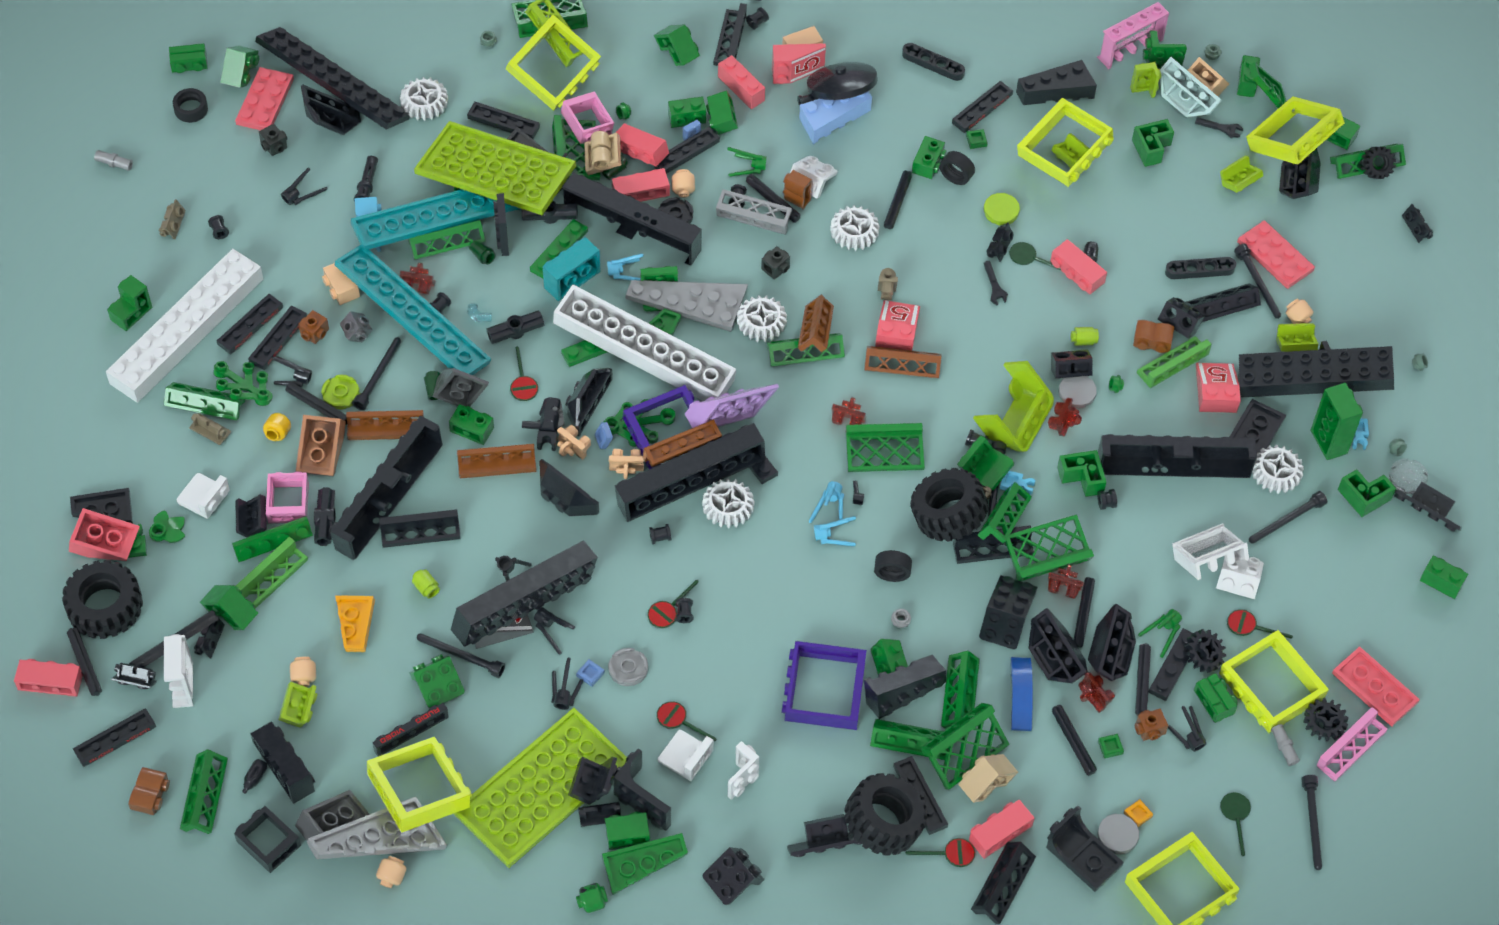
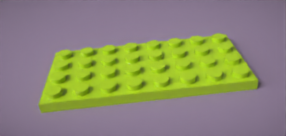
[414,121,576,215]
[453,708,627,868]

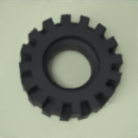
[1360,147,1396,179]

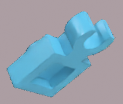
[1352,418,1369,450]
[1000,471,1036,495]

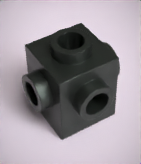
[259,123,288,156]
[761,246,790,280]

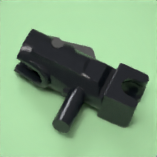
[522,397,564,451]

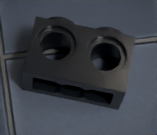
[1157,297,1205,339]
[1051,350,1093,379]

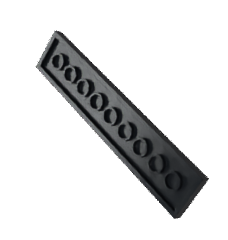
[255,27,410,130]

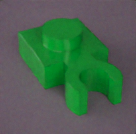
[128,524,147,558]

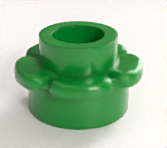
[616,102,631,120]
[1109,375,1124,393]

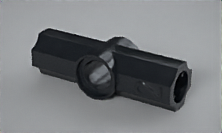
[522,201,578,224]
[486,310,545,344]
[314,487,336,546]

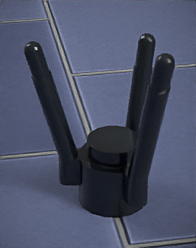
[280,167,327,205]
[273,356,312,387]
[495,555,532,581]
[534,607,575,655]
[551,657,583,710]
[1168,706,1207,752]

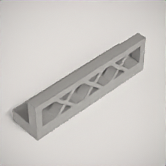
[716,189,792,235]

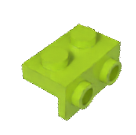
[1130,62,1161,98]
[1051,133,1090,169]
[1220,155,1263,193]
[1276,323,1318,352]
[278,681,317,728]

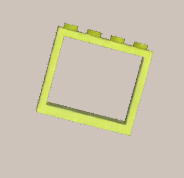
[506,15,601,111]
[1246,96,1345,165]
[1017,98,1114,187]
[1219,630,1329,733]
[367,736,472,833]
[1125,832,1239,925]

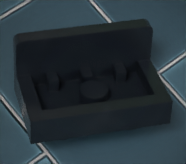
[235,494,267,538]

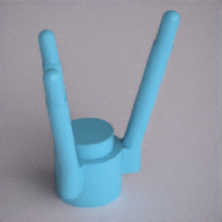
[607,254,644,281]
[809,481,844,523]
[814,516,856,546]

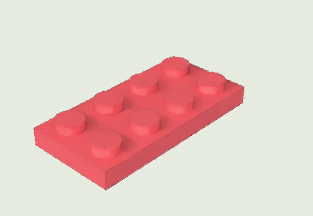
[235,67,294,130]
[1237,220,1315,289]
[1332,647,1420,727]

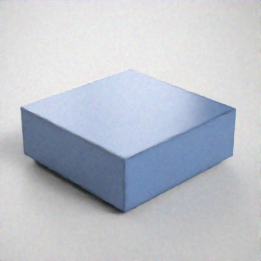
[683,120,701,141]
[594,422,613,449]
[576,659,605,687]

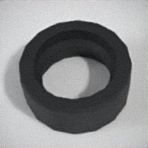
[172,88,208,123]
[939,151,975,185]
[874,550,912,582]

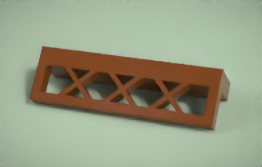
[798,294,834,352]
[864,346,942,378]
[346,410,424,440]
[643,419,722,467]
[457,444,536,479]

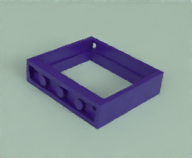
[622,385,695,470]
[781,641,867,730]

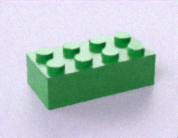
[1310,383,1363,460]

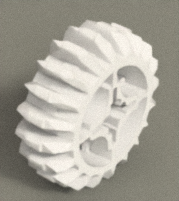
[400,76,448,121]
[830,205,880,251]
[737,295,787,342]
[1252,445,1304,494]
[702,479,755,529]

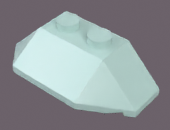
[1160,57,1222,118]

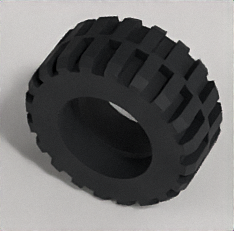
[910,468,988,542]
[62,560,143,639]
[844,773,928,856]

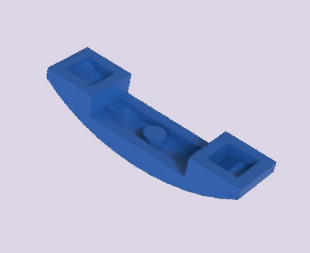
[1011,657,1033,731]

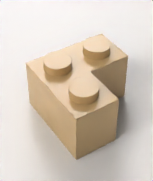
[958,754,1018,803]

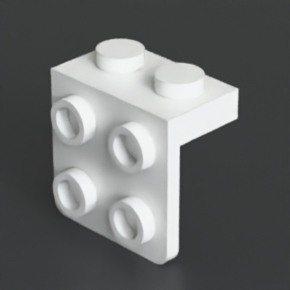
[790,156,838,198]
[177,473,230,519]
[1216,552,1264,599]
[728,741,759,800]

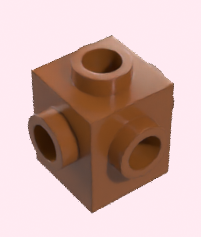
[299,310,329,344]
[1134,708,1168,741]

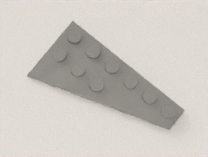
[625,280,748,332]
[307,797,447,859]

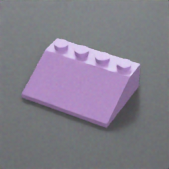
[685,384,779,428]

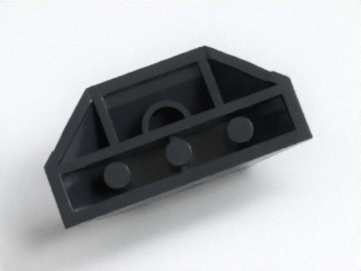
[301,84,361,136]
[1279,148,1321,199]
[565,368,613,437]
[539,459,599,516]
[1088,604,1136,681]
[1028,608,1088,684]

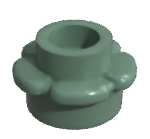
[480,31,497,47]
[1204,44,1222,60]
[1412,353,1428,371]
[1389,438,1407,456]

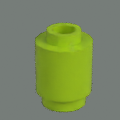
[1070,327,1099,346]
[412,569,440,599]

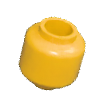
[263,413,291,441]

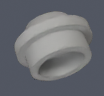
[891,609,911,628]

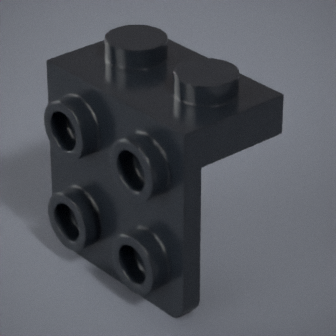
[568,757,617,805]
[702,847,765,905]

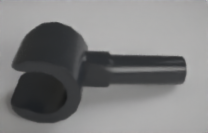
[853,480,864,505]

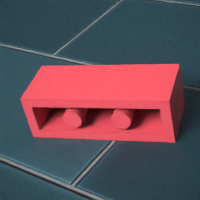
[718,55,765,109]
[615,123,669,167]
[612,168,670,202]
[1050,239,1107,294]
[14,659,83,697]
[969,800,1035,859]

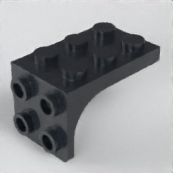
[979,575,1038,649]
[613,749,671,831]
[1046,806,1124,892]

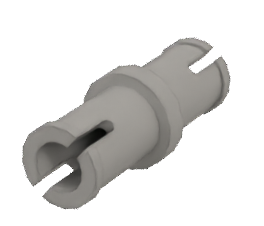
[94,150,133,171]
[1271,724,1300,766]

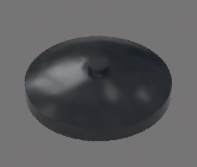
[807,62,878,100]

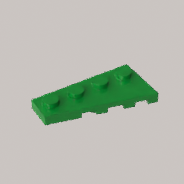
[602,833,688,895]

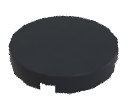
[658,197,694,223]

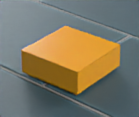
[1124,799,1153,827]

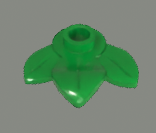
[149,510,185,543]

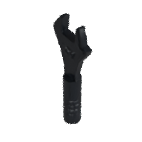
[1195,117,1243,138]
[983,261,1008,306]

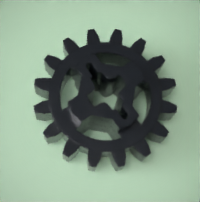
[1184,629,1226,673]
[1303,698,1349,742]

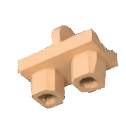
[557,424,591,460]
[609,449,644,479]

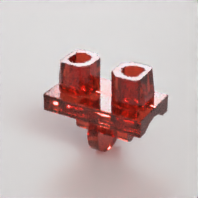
[399,262,436,294]
[831,397,867,425]
[1048,398,1082,436]
[1047,564,1084,599]
[1078,672,1115,713]

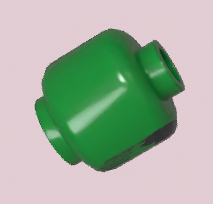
[576,883,608,913]

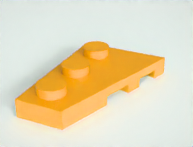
[335,595,375,652]

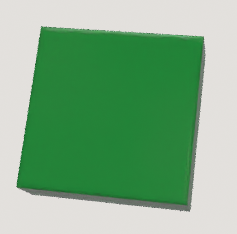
[966,129,988,149]
[1098,734,1124,759]

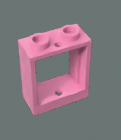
[561,91,614,144]
[266,472,309,524]

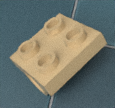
[584,131,621,175]

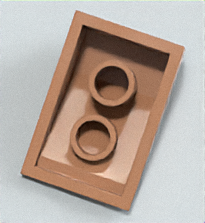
[296,415,346,476]

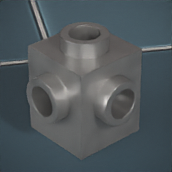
[340,311,373,343]

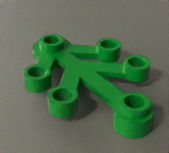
[213,361,273,406]
[603,399,675,447]

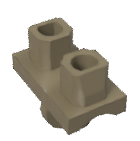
[877,268,898,300]

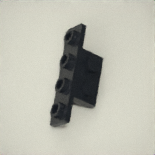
[1394,481,1462,532]
[787,814,862,857]

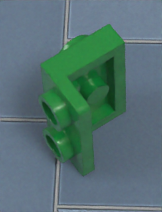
[870,639,908,674]

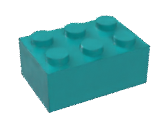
[543,237,601,301]

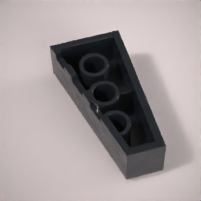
[1016,60,1097,105]
[864,654,946,719]
[250,721,315,804]

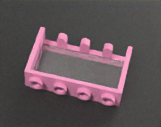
[1097,2,1169,70]

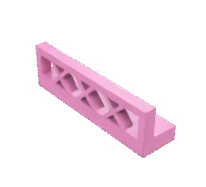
[1316,707,1388,782]

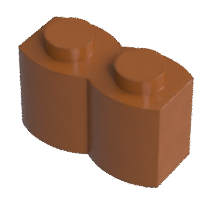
[783,170,813,209]
[1133,320,1174,353]
[128,767,170,815]

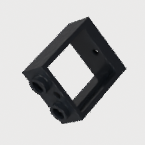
[234,806,301,873]

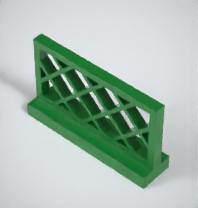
[511,0,588,38]
[552,115,600,180]
[845,423,925,472]
[1005,514,1094,581]
[921,703,1010,790]

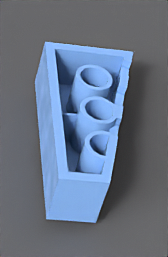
[799,91,872,144]

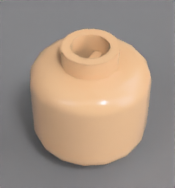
[671,169,695,197]
[1286,298,1314,324]
[290,656,316,687]
[376,856,407,889]

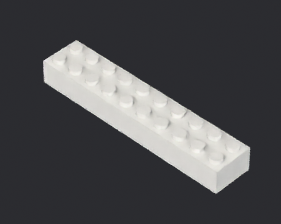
[106,249,264,403]
[553,285,736,401]

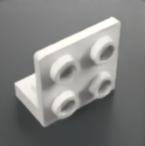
[658,730,714,781]

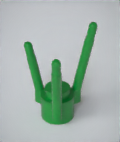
[727,147,767,177]
[1138,609,1182,658]

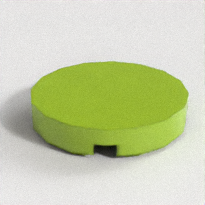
[983,193,1020,225]
[321,375,360,410]

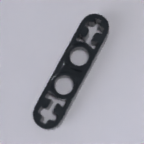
[902,43,965,81]
[1165,257,1236,279]

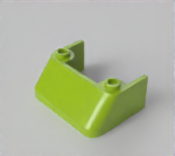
[973,361,1054,452]

